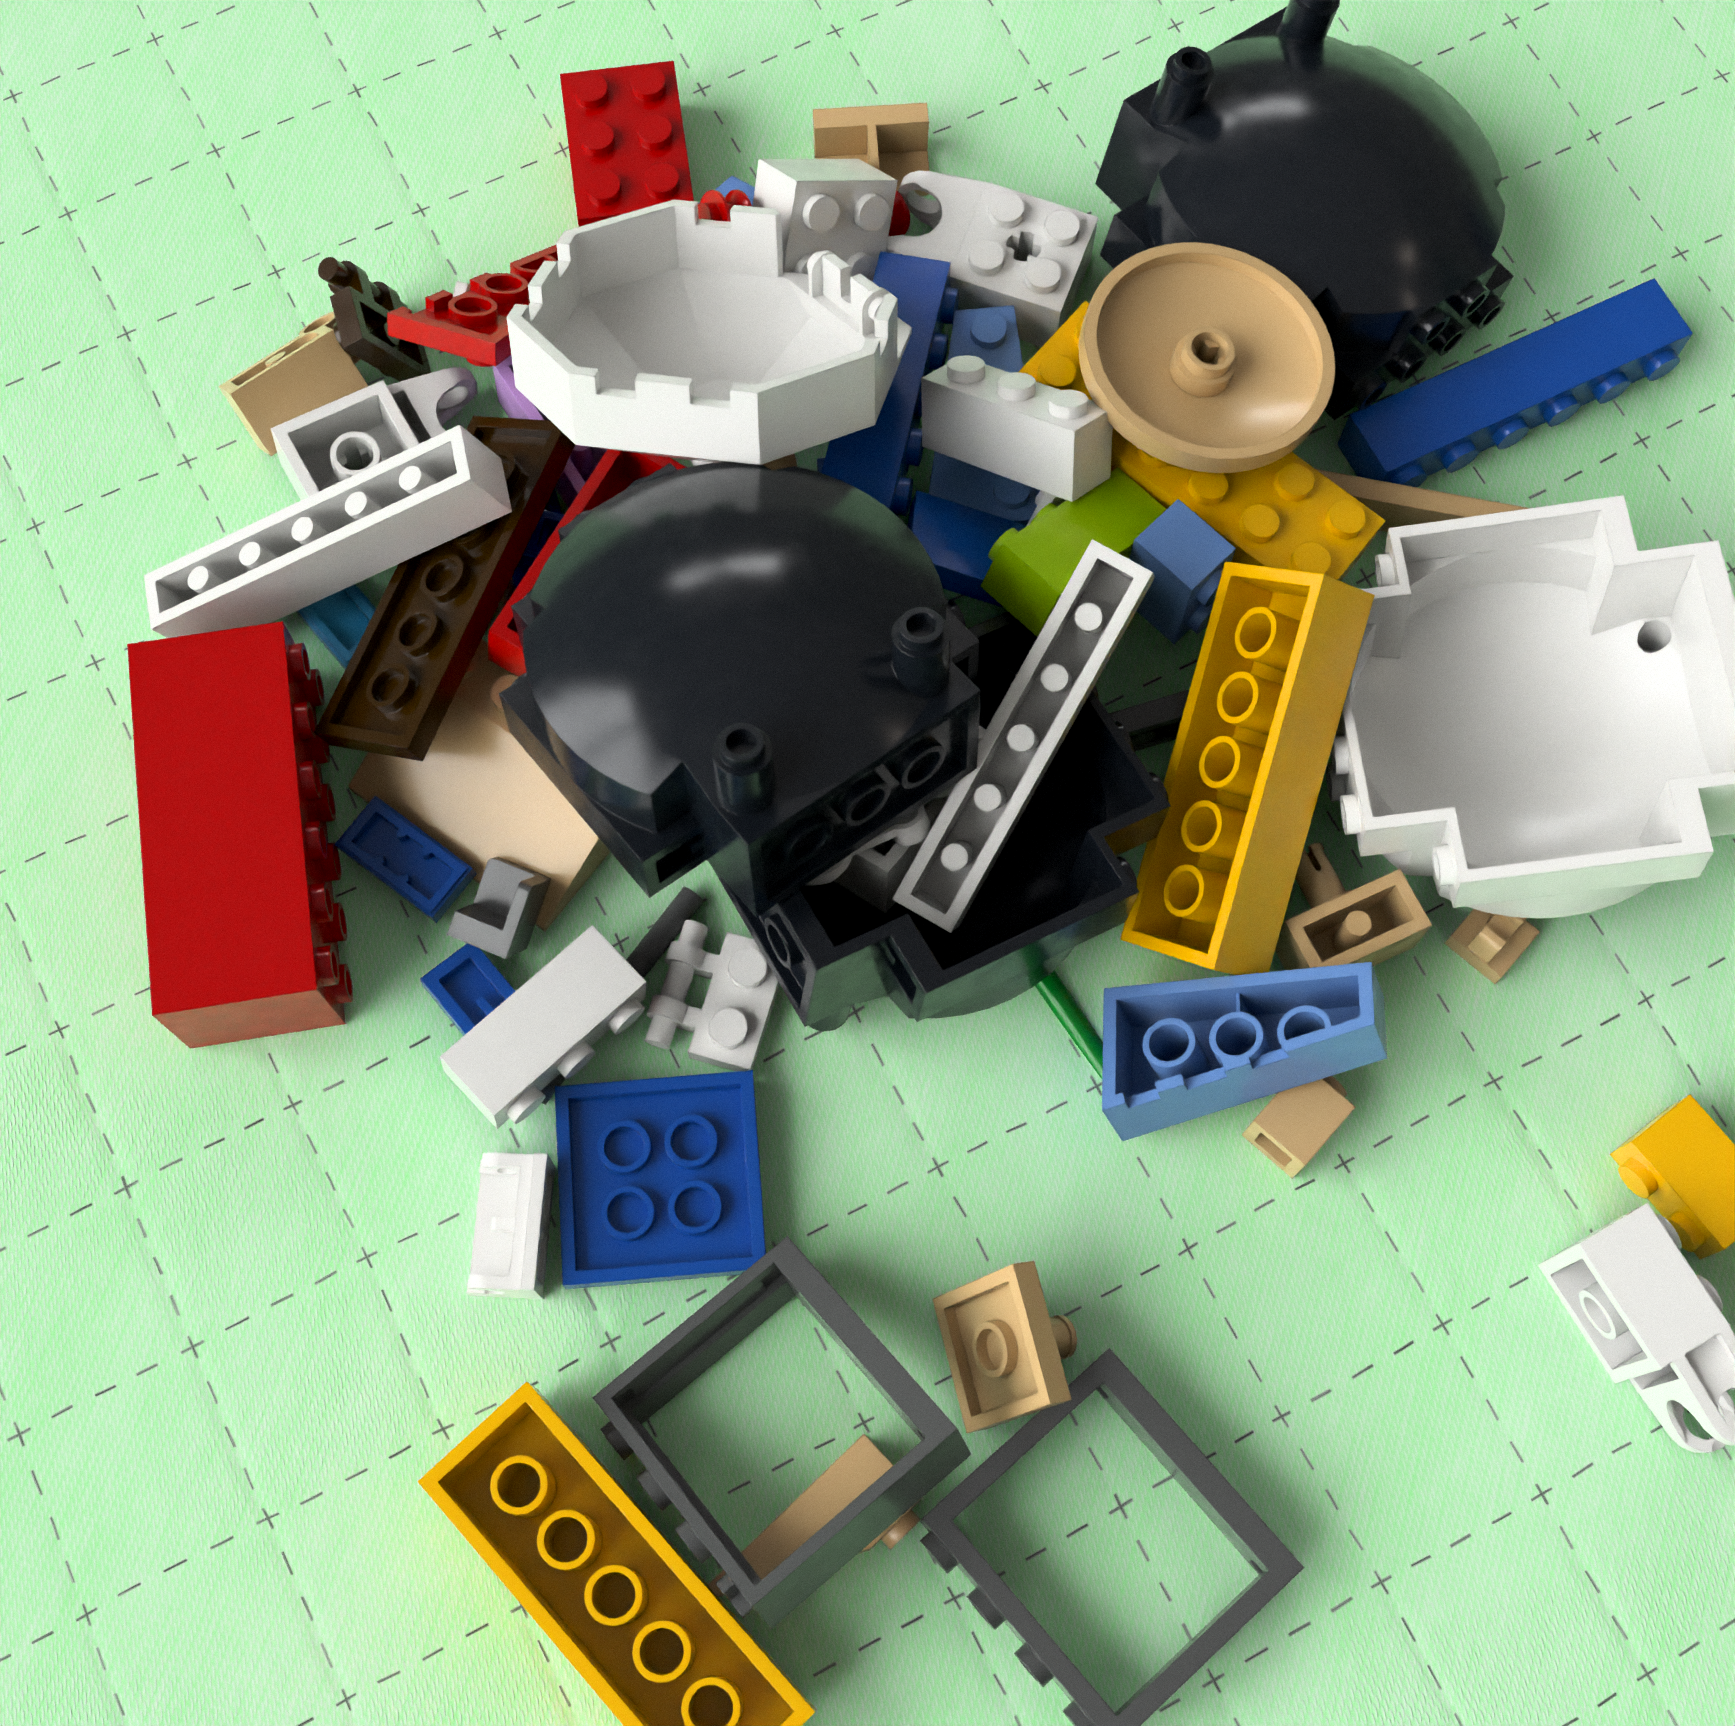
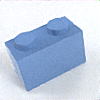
[1129,499,1236,644]

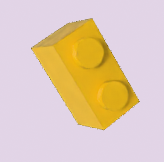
[1610,1094,1735,1259]

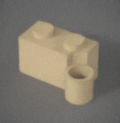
[218,312,368,456]

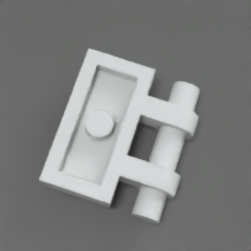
[645,920,780,1071]

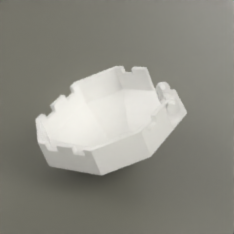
[507,199,912,466]

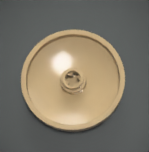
[1078,242,1335,473]

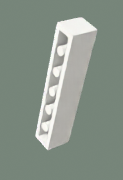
[144,425,512,638]
[892,539,1155,933]

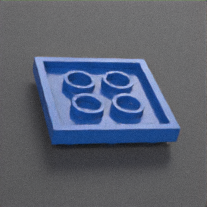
[554,1070,766,1289]

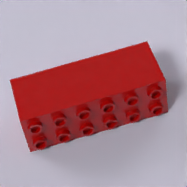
[127,621,353,1049]

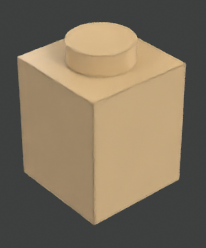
[1242,1076,1355,1178]

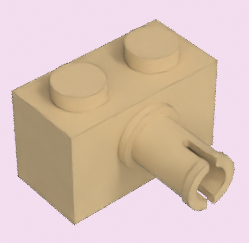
[1275,842,1432,970]

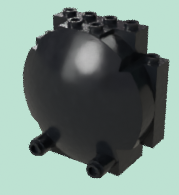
[1095,0,1514,421]
[499,462,981,918]
[712,600,1171,1031]

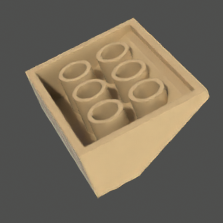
[348,639,610,931]

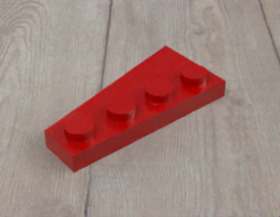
[387,245,558,367]

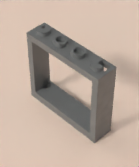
[592,1236,971,1629]
[920,1348,1304,1726]

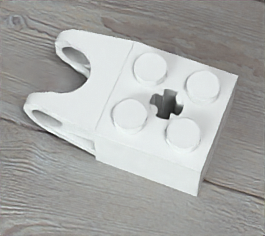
[886,171,1098,347]
[271,367,477,500]
[1538,1203,1735,1453]

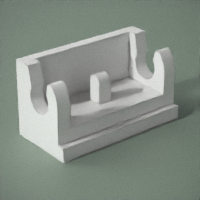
[466,1152,556,1299]

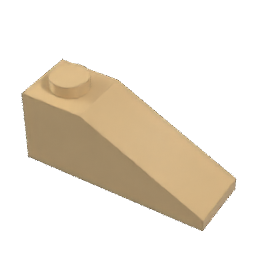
[707,1434,922,1597]

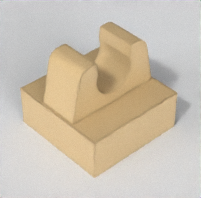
[1444,909,1540,984]

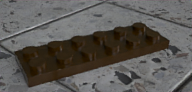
[314,416,575,761]

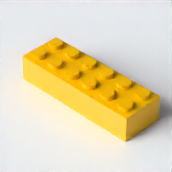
[1019,301,1386,581]
[1120,561,1375,975]
[417,1382,816,1726]

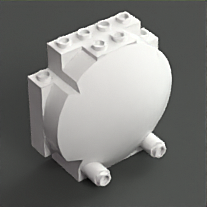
[1326,495,1735,919]

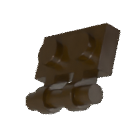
[318,257,431,382]

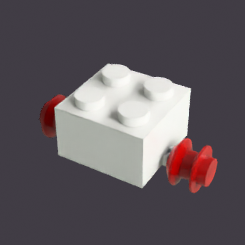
[698,159,910,281]

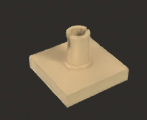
[932,1261,1077,1433]

